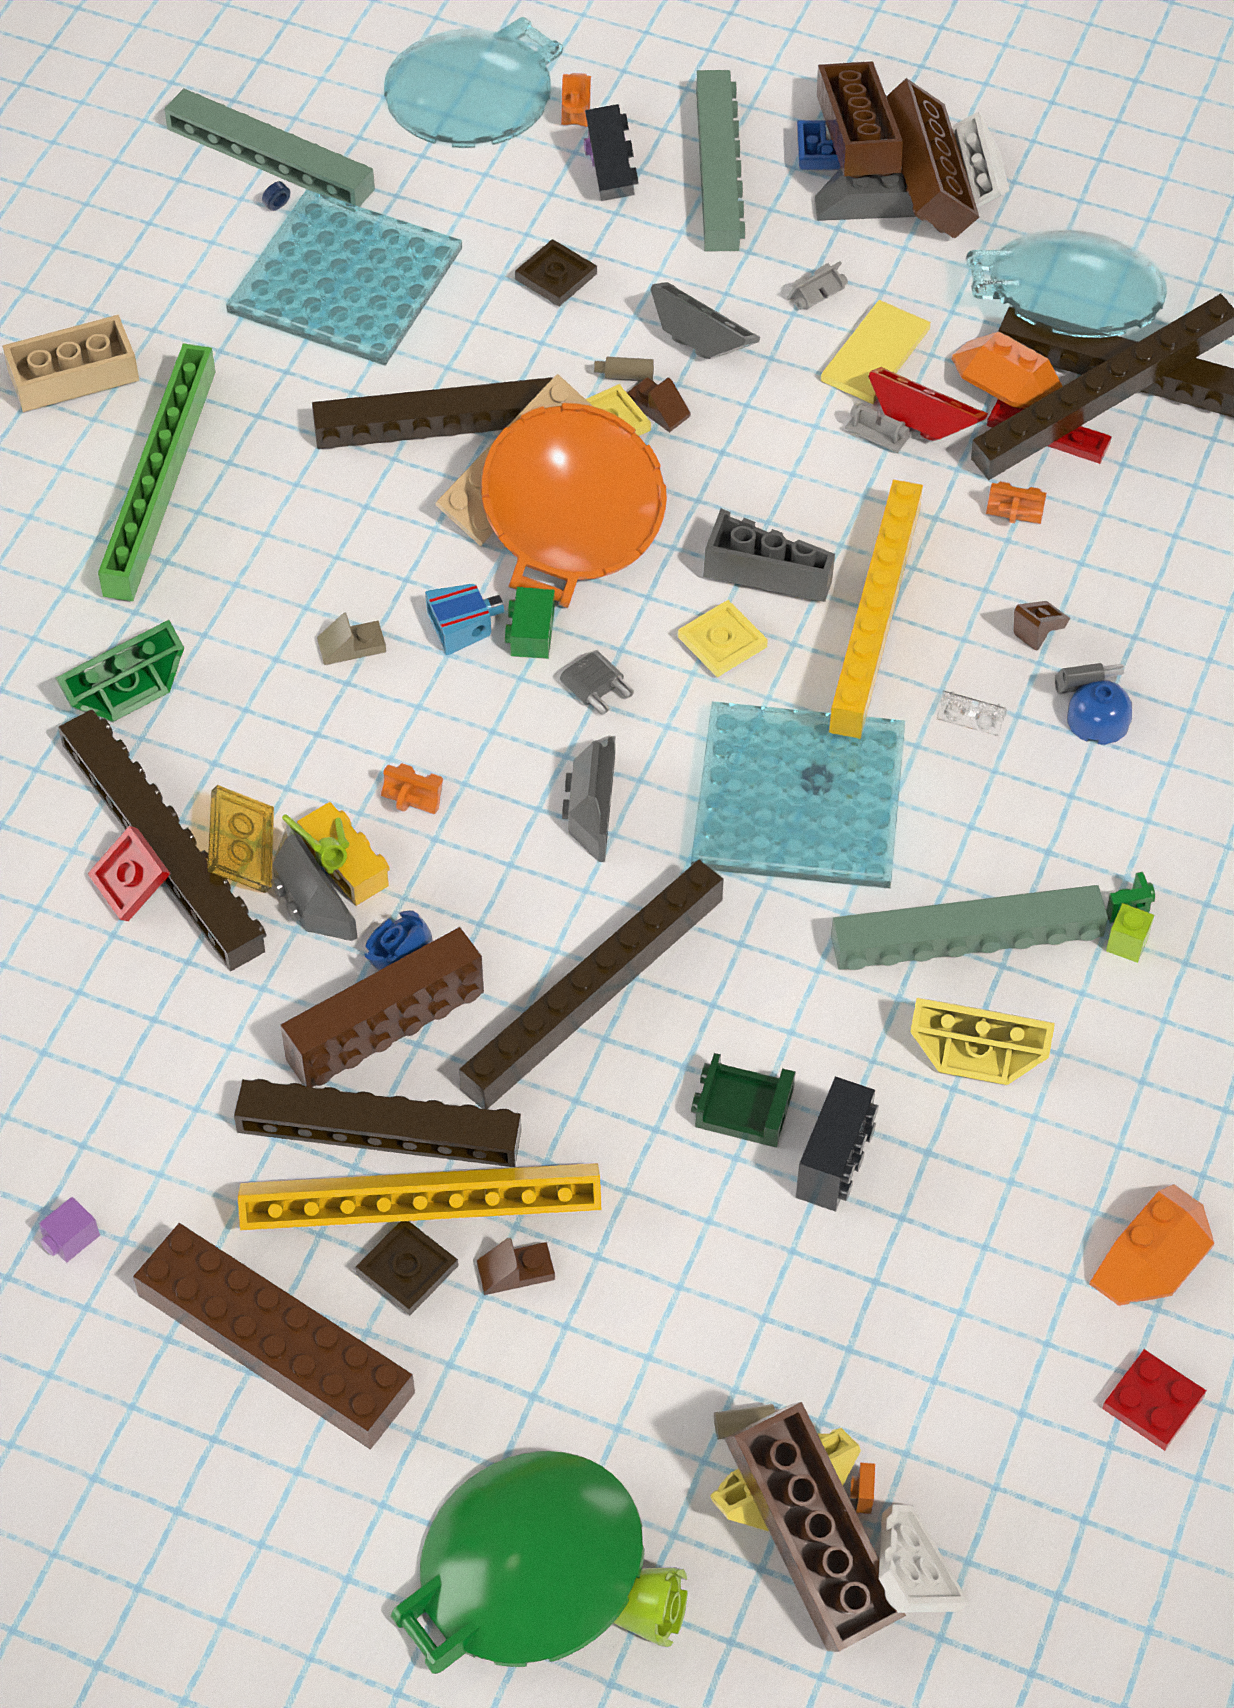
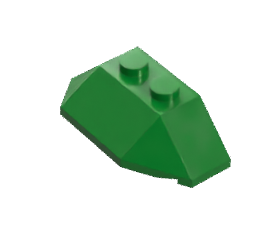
[55,620,184,722]

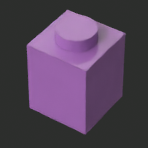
[38,1196,100,1263]

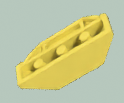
[910,998,1055,1085]
[710,1428,861,1531]

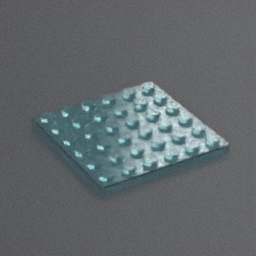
[226,189,462,366]
[691,701,905,889]

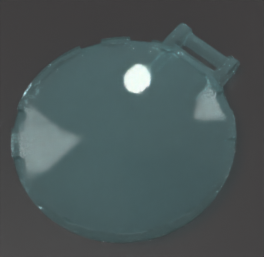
[384,17,564,148]
[966,229,1167,338]

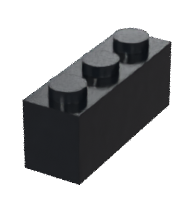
[585,104,639,201]

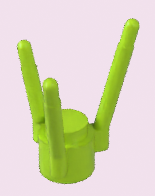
[282,814,349,873]

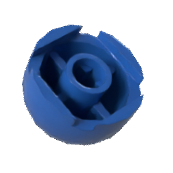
[1067,680,1132,745]
[364,910,433,971]

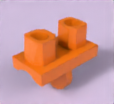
[561,73,591,127]
[986,481,1047,524]
[381,763,443,814]

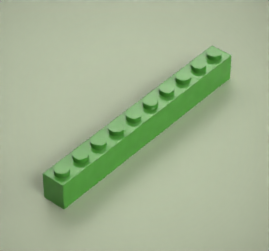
[98,343,216,601]

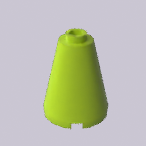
[614,1567,688,1647]

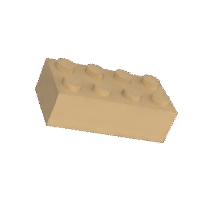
[2,314,139,412]

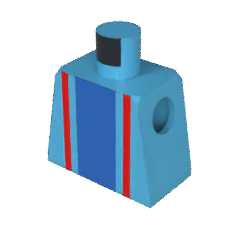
[425,584,505,655]

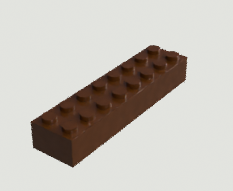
[133,1223,415,1450]

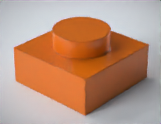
[850,1462,875,1514]

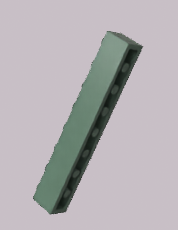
[696,70,745,252]
[164,88,375,211]
[831,885,1108,970]

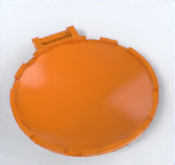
[481,403,667,608]

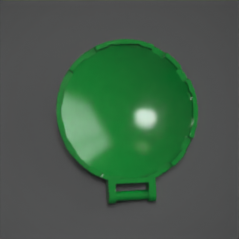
[391,1451,645,1674]

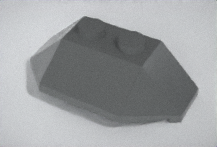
[814,167,916,221]
[650,282,761,359]
[562,735,616,862]
[271,825,358,941]

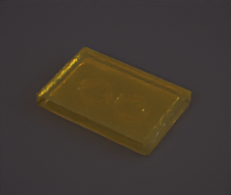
[208,785,274,893]

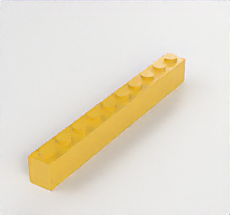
[829,479,923,739]
[238,1163,602,1230]

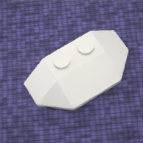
[952,111,1010,208]

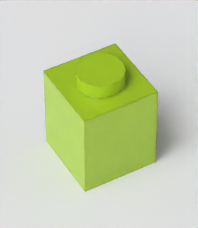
[1106,903,1155,963]

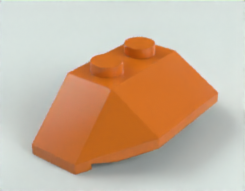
[952,331,1063,409]
[1089,1184,1215,1306]

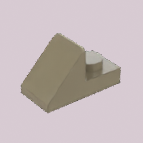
[317,612,386,665]

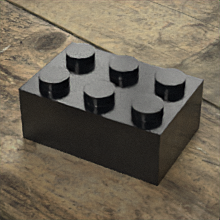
[795,1076,879,1212]

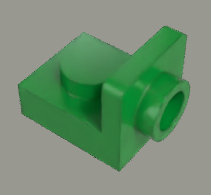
[1106,871,1155,923]

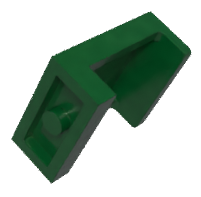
[691,1053,796,1148]

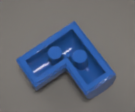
[797,120,841,170]

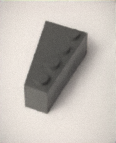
[703,508,835,602]

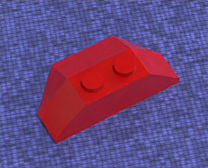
[868,367,988,441]

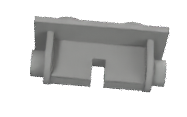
[786,261,848,310]
[845,403,913,453]

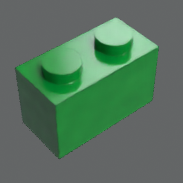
[505,587,555,659]

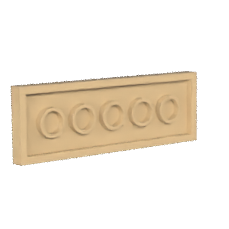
[435,374,594,546]

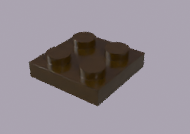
[515,239,597,307]
[355,1221,459,1316]

